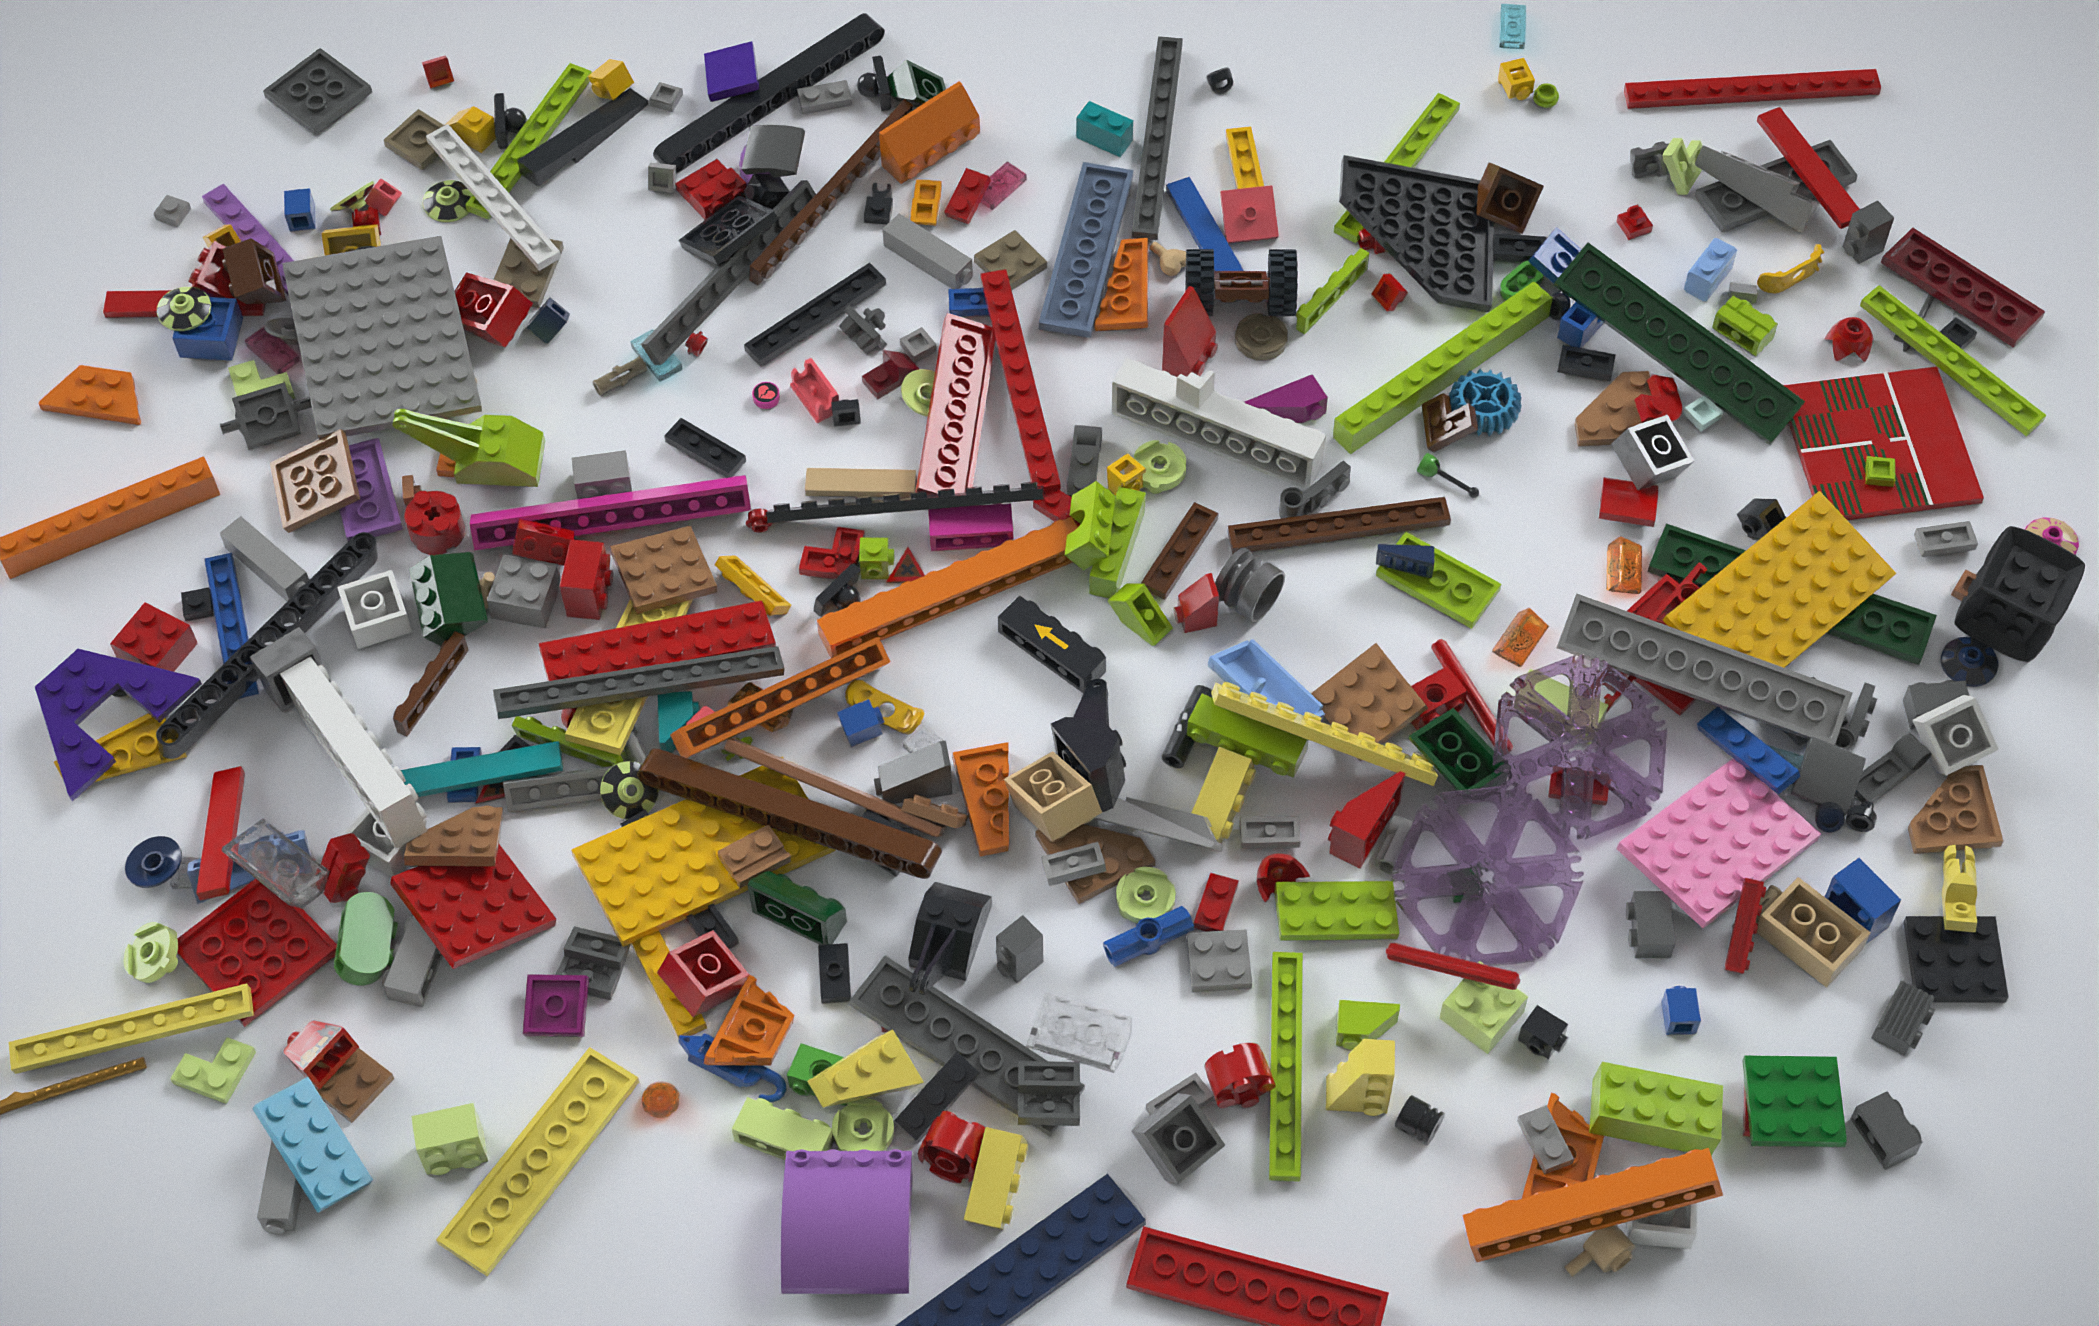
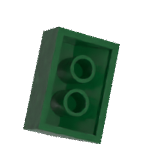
[409,552,488,646]
[1408,708,1510,801]
[747,871,847,945]

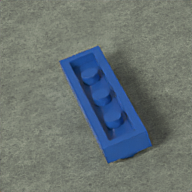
[1697,707,1800,795]

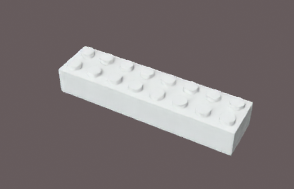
[1112,358,1326,490]
[280,657,427,849]

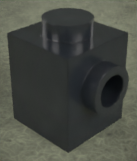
[743,174,790,209]
[1736,498,1786,538]
[1518,1005,1569,1060]

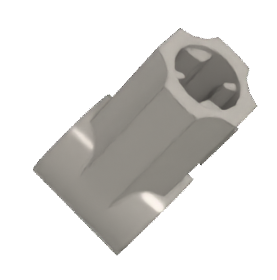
[1375,814,1423,875]

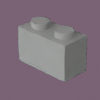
[571,450,632,499]

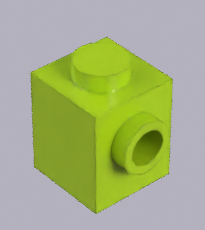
[859,538,895,579]

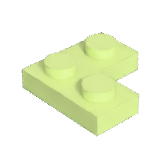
[1662,138,1703,195]
[228,360,295,399]
[170,1037,256,1104]

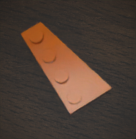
[1094,238,1149,331]
[952,742,1009,857]

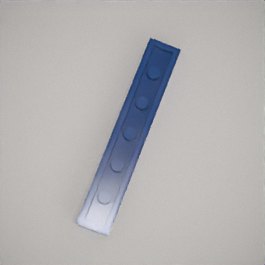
[1166,177,1244,301]
[204,552,259,699]

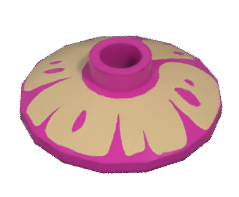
[2025,517,2079,555]

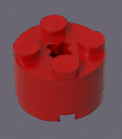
[404,491,465,555]
[1204,1043,1276,1109]
[917,1111,985,1184]

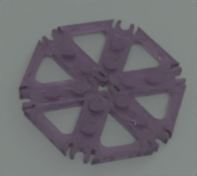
[1493,655,1667,840]
[1391,785,1584,966]

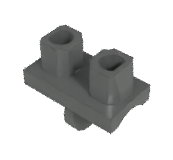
[1630,141,1669,178]
[839,305,888,354]

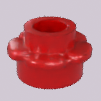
[685,331,708,357]
[745,508,773,533]

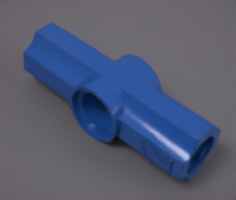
[1103,906,1194,967]

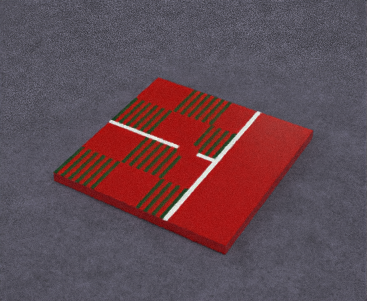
[1784,366,1984,520]

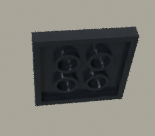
[678,195,779,265]
[1903,916,2009,1003]

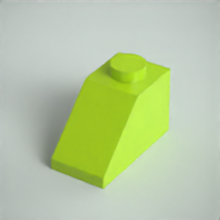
[1108,583,1173,646]
[1336,1000,1400,1050]

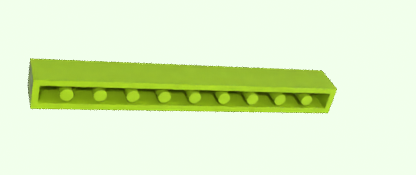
[1333,282,1553,454]

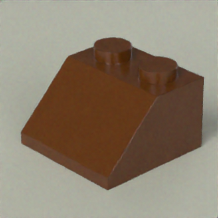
[1477,162,1544,234]
[222,238,286,304]

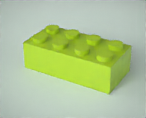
[1589,1061,1723,1156]

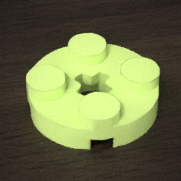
[1134,440,1186,494]
[1116,867,1176,923]
[124,922,178,983]
[832,1098,894,1151]

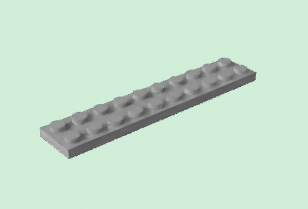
[1556,593,1853,745]

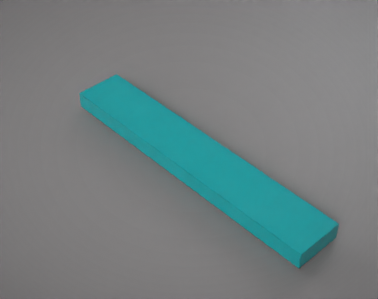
[401,741,563,797]

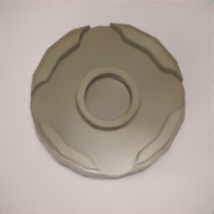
[1235,313,1288,361]

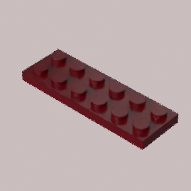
[1881,227,2046,348]

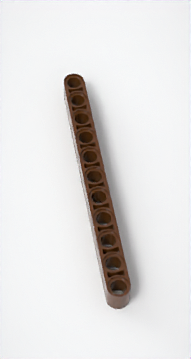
[637,748,942,879]

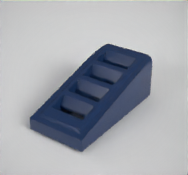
[1376,544,1434,578]

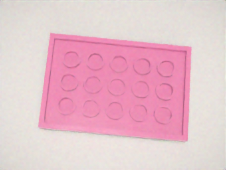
[1616,759,1821,928]

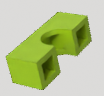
[1065,481,1115,571]

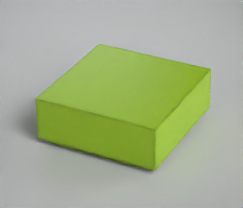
[1865,456,1896,487]

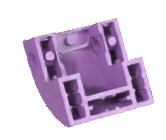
[781,1149,913,1294]

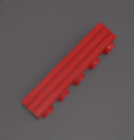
[1724,878,1766,974]

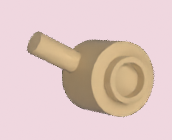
[1564,1225,1635,1277]

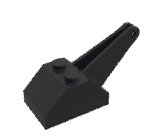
[1050,678,1126,812]
[908,882,992,995]

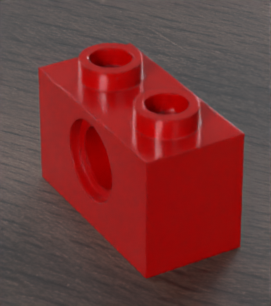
[512,519,574,566]
[1410,666,1467,730]

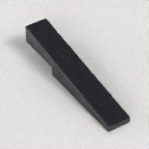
[517,88,649,187]

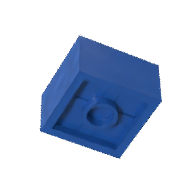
[172,297,243,361]
[1825,858,1901,945]

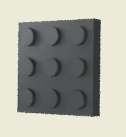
[263,48,372,136]

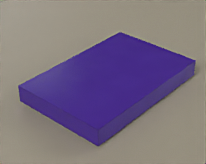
[704,41,759,102]

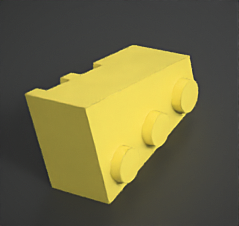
[1191,747,1256,843]
[807,1029,924,1108]
[1326,1039,1395,1116]
[964,1127,1028,1230]

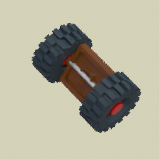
[1185,249,1298,316]

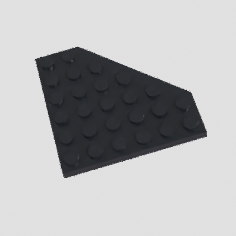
[1339,155,1494,312]

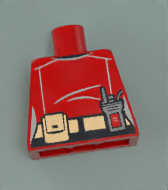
[283,1020,359,1090]

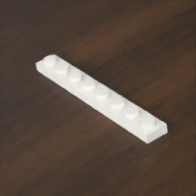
[426,124,561,271]

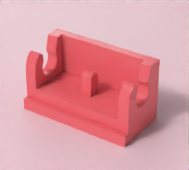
[790,358,839,423]

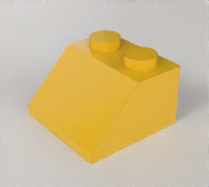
[321,224,381,256]

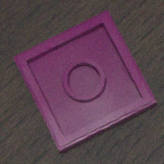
[522,974,589,1037]

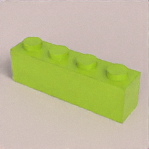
[1089,486,1146,599]
[1187,694,1309,778]

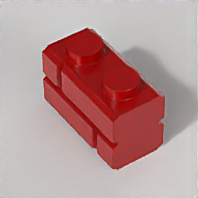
[315,833,370,904]

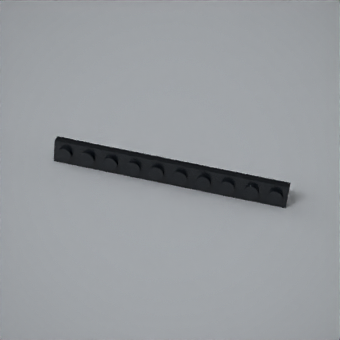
[766,482,1045,523]

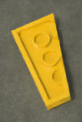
[54,713,187,782]

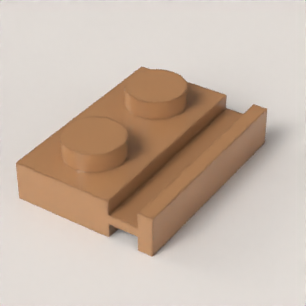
[901,795,968,829]
[718,824,791,888]

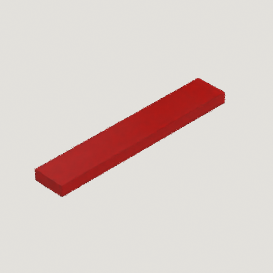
[1757,107,1860,229]
[103,290,266,318]
[196,766,245,901]

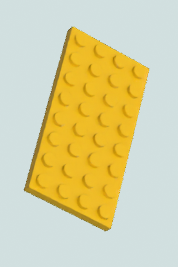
[1663,491,1897,668]
[571,756,836,947]

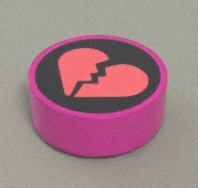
[752,382,780,409]

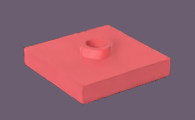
[1220,185,1279,244]

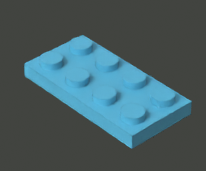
[252,1077,373,1213]

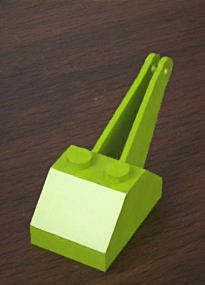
[392,409,546,487]

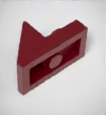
[862,350,919,400]

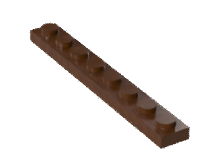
[1227,497,1451,555]

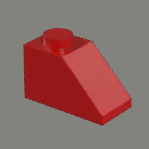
[1174,573,1219,633]

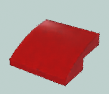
[1598,477,1658,527]

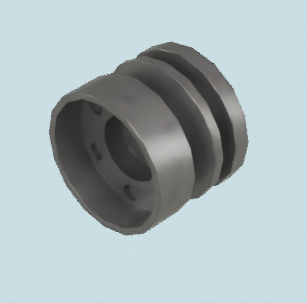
[1215,548,1286,622]

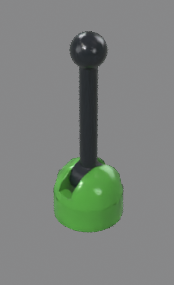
[1417,453,1479,498]

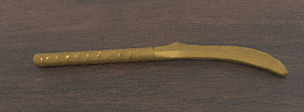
[0,1056,147,1115]

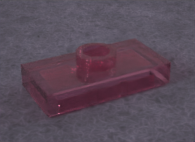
[981,161,1027,210]
[244,326,300,374]

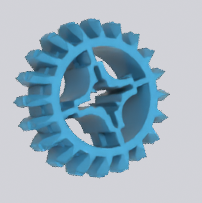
[1449,368,1522,437]

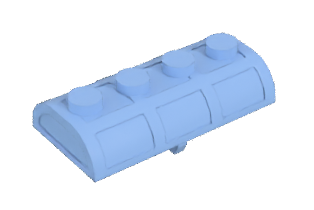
[1208,639,1325,722]

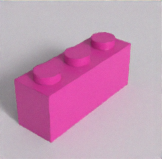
[928,503,1014,551]

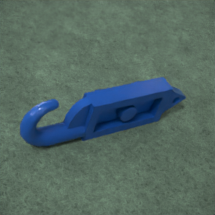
[678,1033,787,1102]

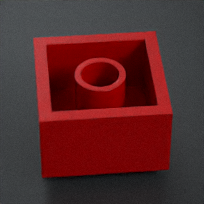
[559,539,614,620]
[110,602,198,672]
[657,930,750,1018]

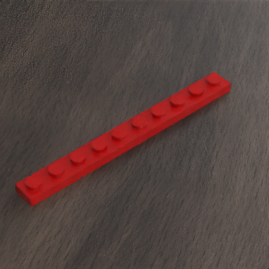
[1624,69,1881,109]
[980,269,1061,493]

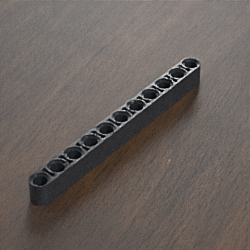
[653,13,885,174]
[156,532,378,759]

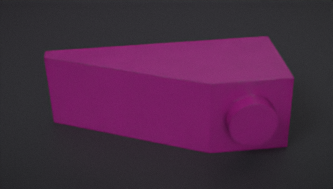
[1244,374,1328,423]

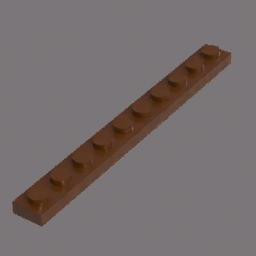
[749,99,913,286]

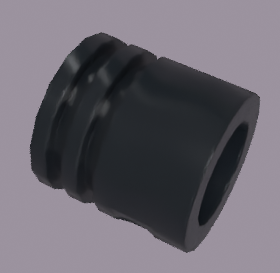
[1394,1095,1445,1145]

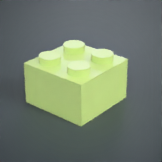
[1439,961,1528,1054]
[411,1103,488,1175]

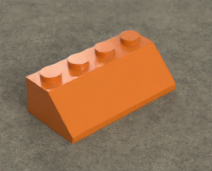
[879,81,980,184]

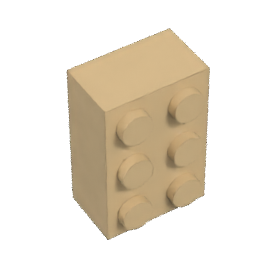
[1004,751,1102,842]
[1757,877,1871,988]

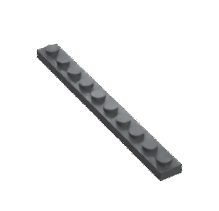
[1132,36,1183,240]
[641,180,816,365]
[493,646,785,719]

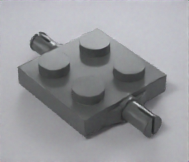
[220,382,312,450]

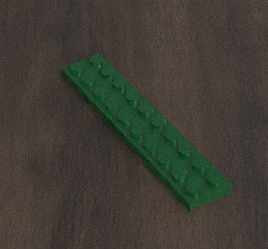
[1554,242,1805,446]
[1647,523,1937,665]

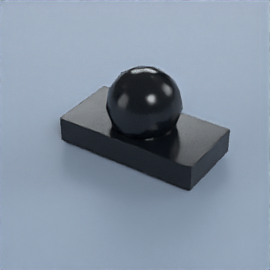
[857,55,891,111]
[494,93,527,149]
[813,563,861,617]

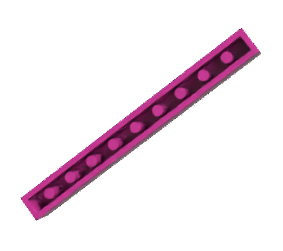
[470,475,751,551]

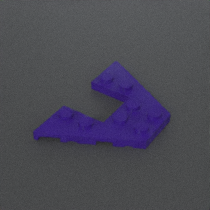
[35,648,202,802]

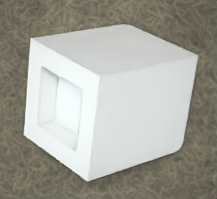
[1176,370,1215,409]

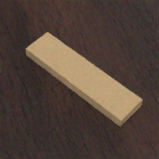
[805,468,916,498]

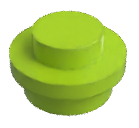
[1533,83,1559,108]

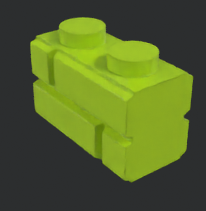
[1712,295,1778,356]

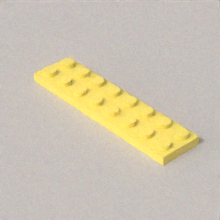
[565,599,693,755]
[1211,681,1438,786]
[436,1047,640,1277]

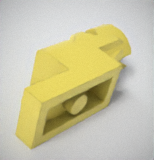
[1941,845,1977,932]

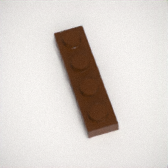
[1141,502,1219,600]
[393,631,469,737]

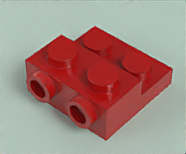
[675,159,747,220]
[188,241,246,312]

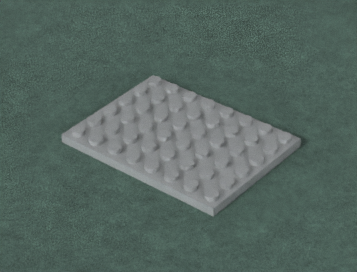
[282,236,482,439]

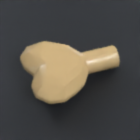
[1149,241,1186,276]
[479,572,495,609]

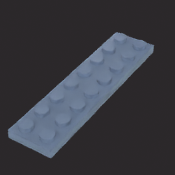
[1039,162,1134,338]

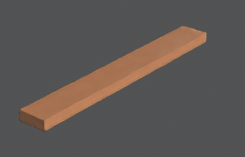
[724,738,946,838]

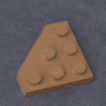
[1574,371,1652,446]
[1907,765,2004,854]
[404,805,503,866]
[1035,824,1156,904]

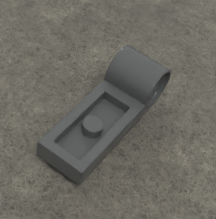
[1067,425,1102,497]
[1279,460,1351,518]
[1835,682,1878,752]
[1854,733,1932,803]

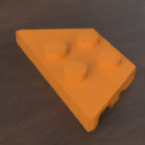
[38,365,141,425]
[703,975,795,1066]
[1522,1093,1604,1198]

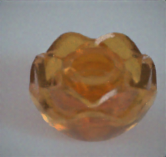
[642,1081,680,1118]

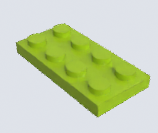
[1376,531,1502,629]
[1274,881,1400,941]

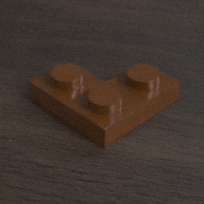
[1422,393,1478,453]

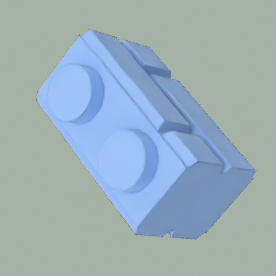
[1684,238,1737,301]

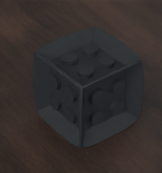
[1954,526,2085,662]

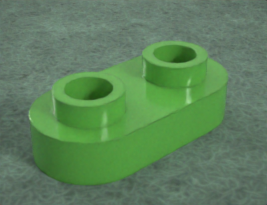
[1500,261,1544,300]

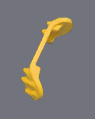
[1757,244,1824,294]
[845,680,925,734]

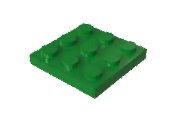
[1742,1055,1847,1147]

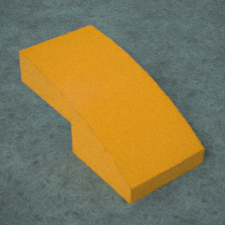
[910,179,942,226]

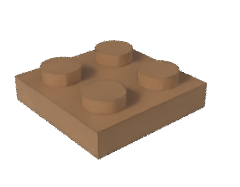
[314,1048,394,1123]

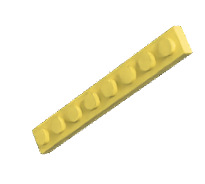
[8,984,254,1074]

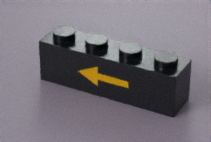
[998,595,1106,694]

